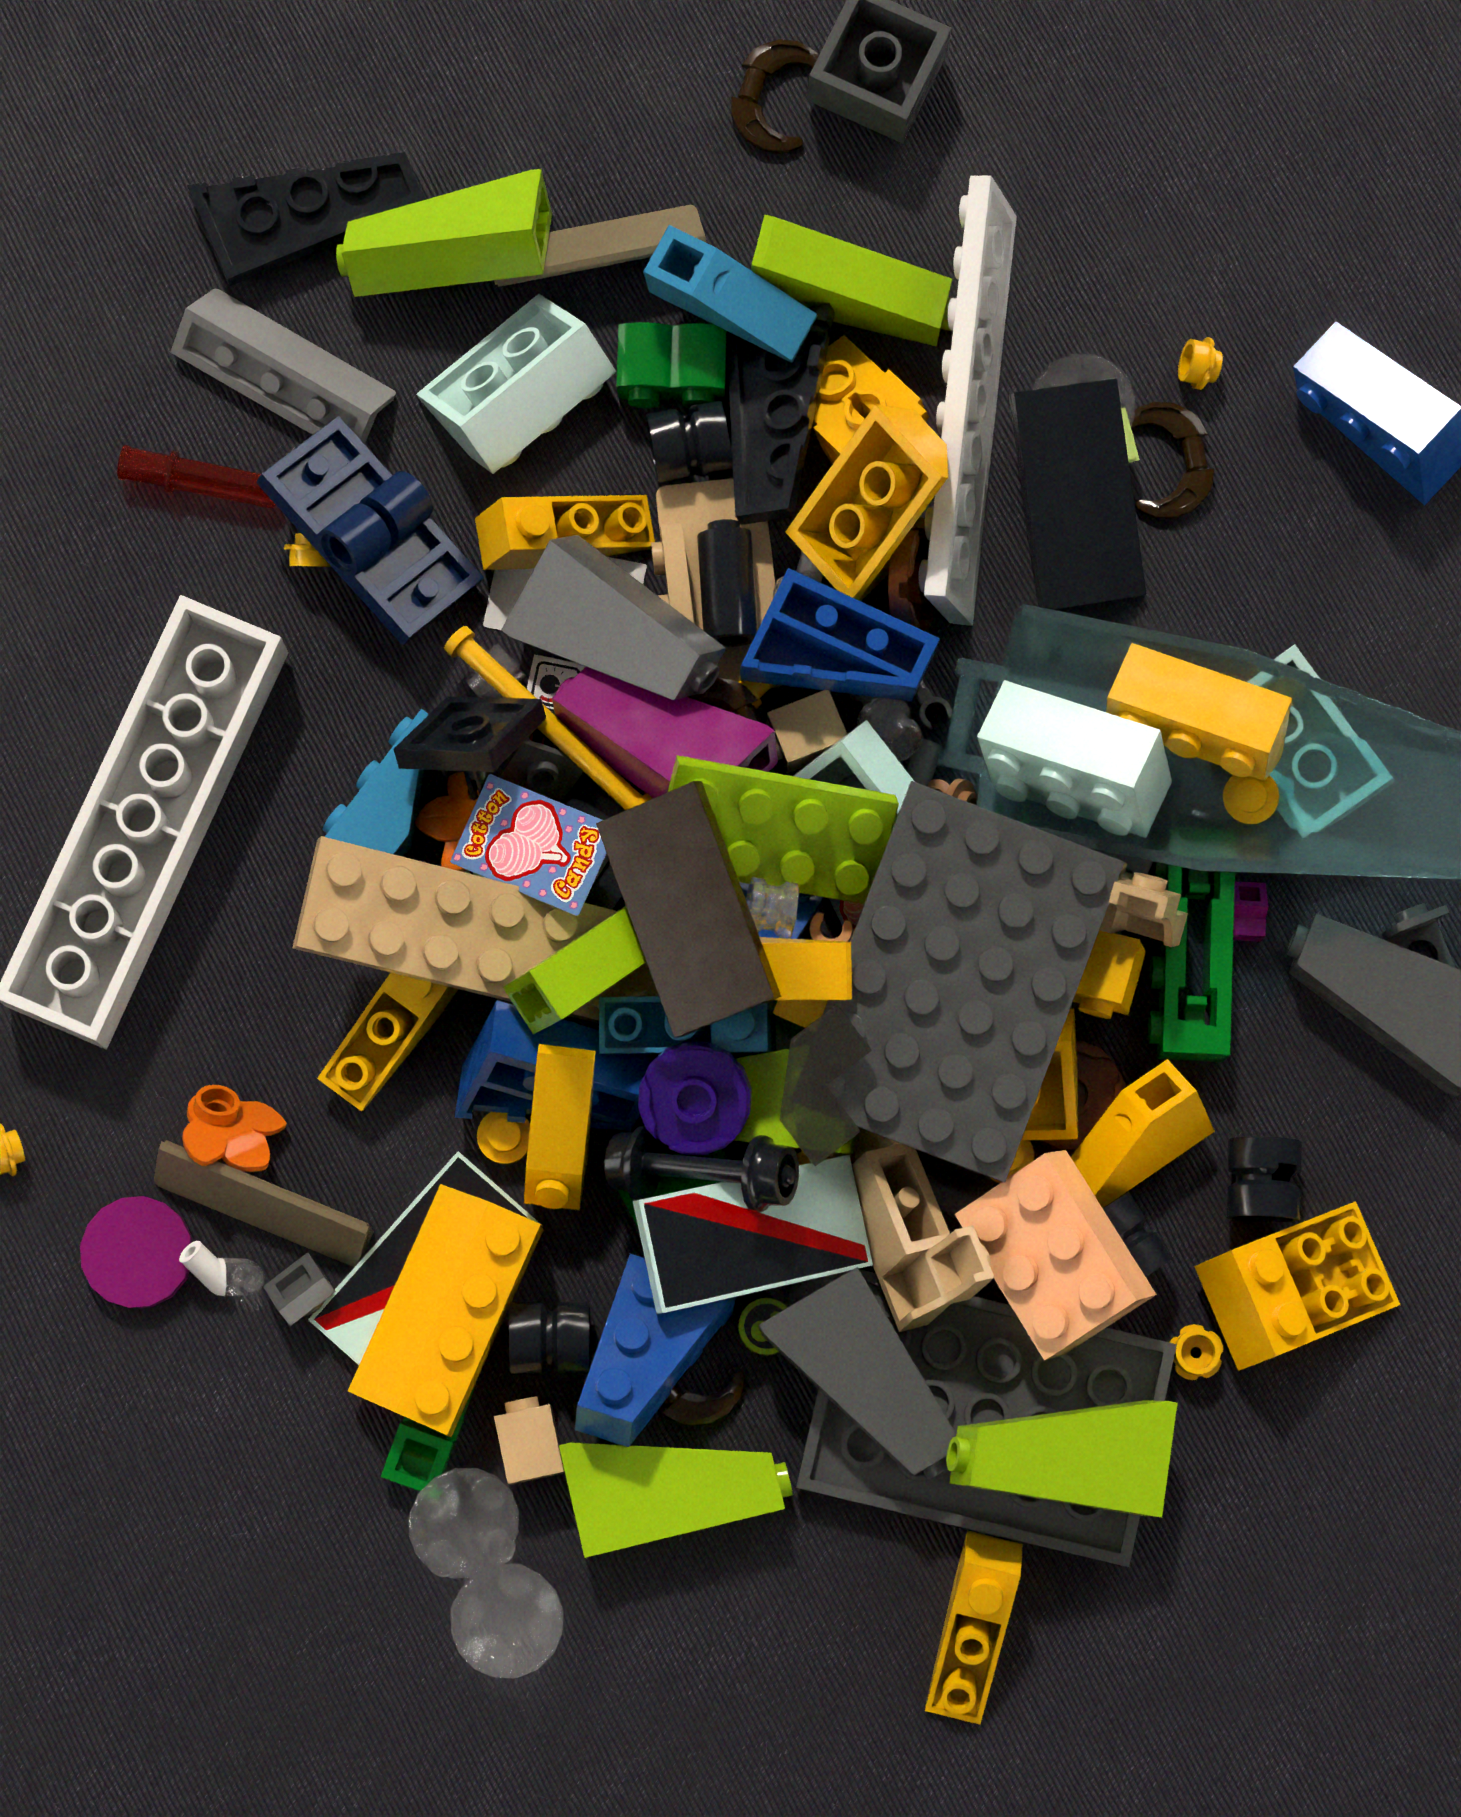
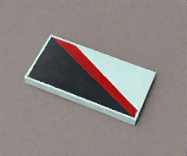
[308,1151,542,1365]
[633,1155,873,1314]

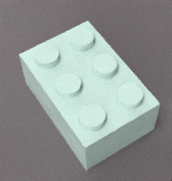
[977,680,1172,838]

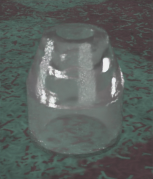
[466,643,526,698]

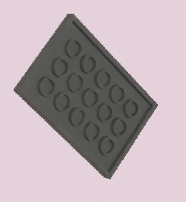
[790,781,1124,1183]
[796,1269,1177,1567]

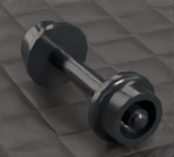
[605,1125,799,1212]

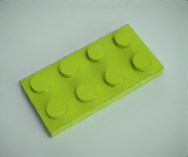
[668,755,899,904]

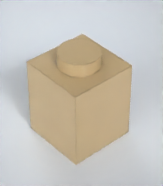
[766,690,847,774]
[494,1396,565,1485]

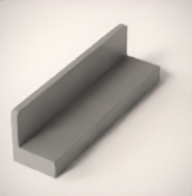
[170,289,396,444]

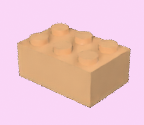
[955,1150,1157,1361]

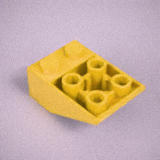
[1194,1201,1400,1371]

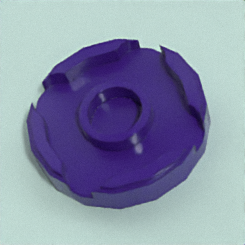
[638,1041,752,1155]

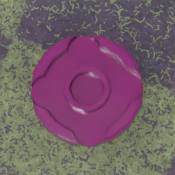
[80,1196,193,1308]

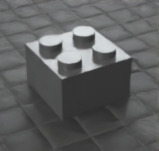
[807,0,952,144]

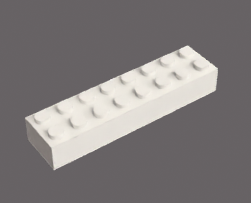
[0,595,288,1050]

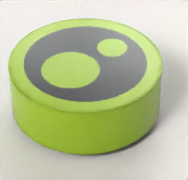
[738,1298,788,1355]

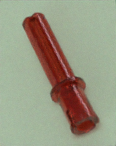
[117,445,276,508]

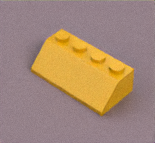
[348,1184,543,1437]

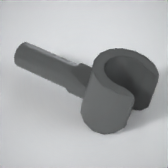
[915,679,952,730]

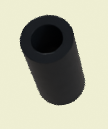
[697,519,758,647]

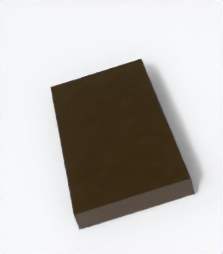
[596,781,781,1038]

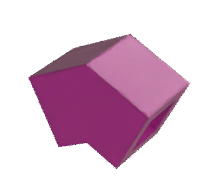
[1233,881,1268,942]

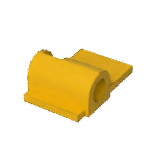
[813,335,929,464]

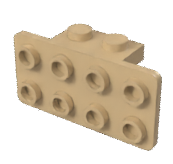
[651,478,782,689]

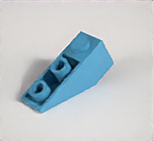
[643,225,817,363]
[322,709,428,857]
[599,996,776,1055]

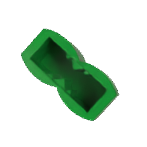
[616,322,727,408]

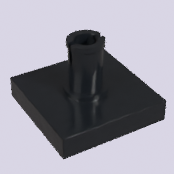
[393,696,546,800]

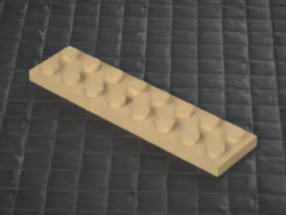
[292,836,659,1023]

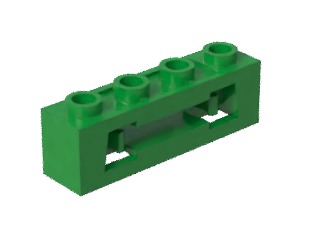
[1147,832,1236,1062]

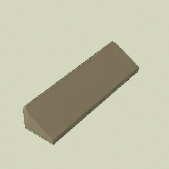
[494,205,707,287]
[154,1140,374,1267]

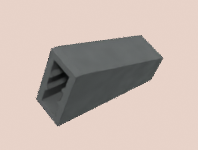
[501,535,726,700]
[1286,913,1461,1097]
[758,1267,956,1480]

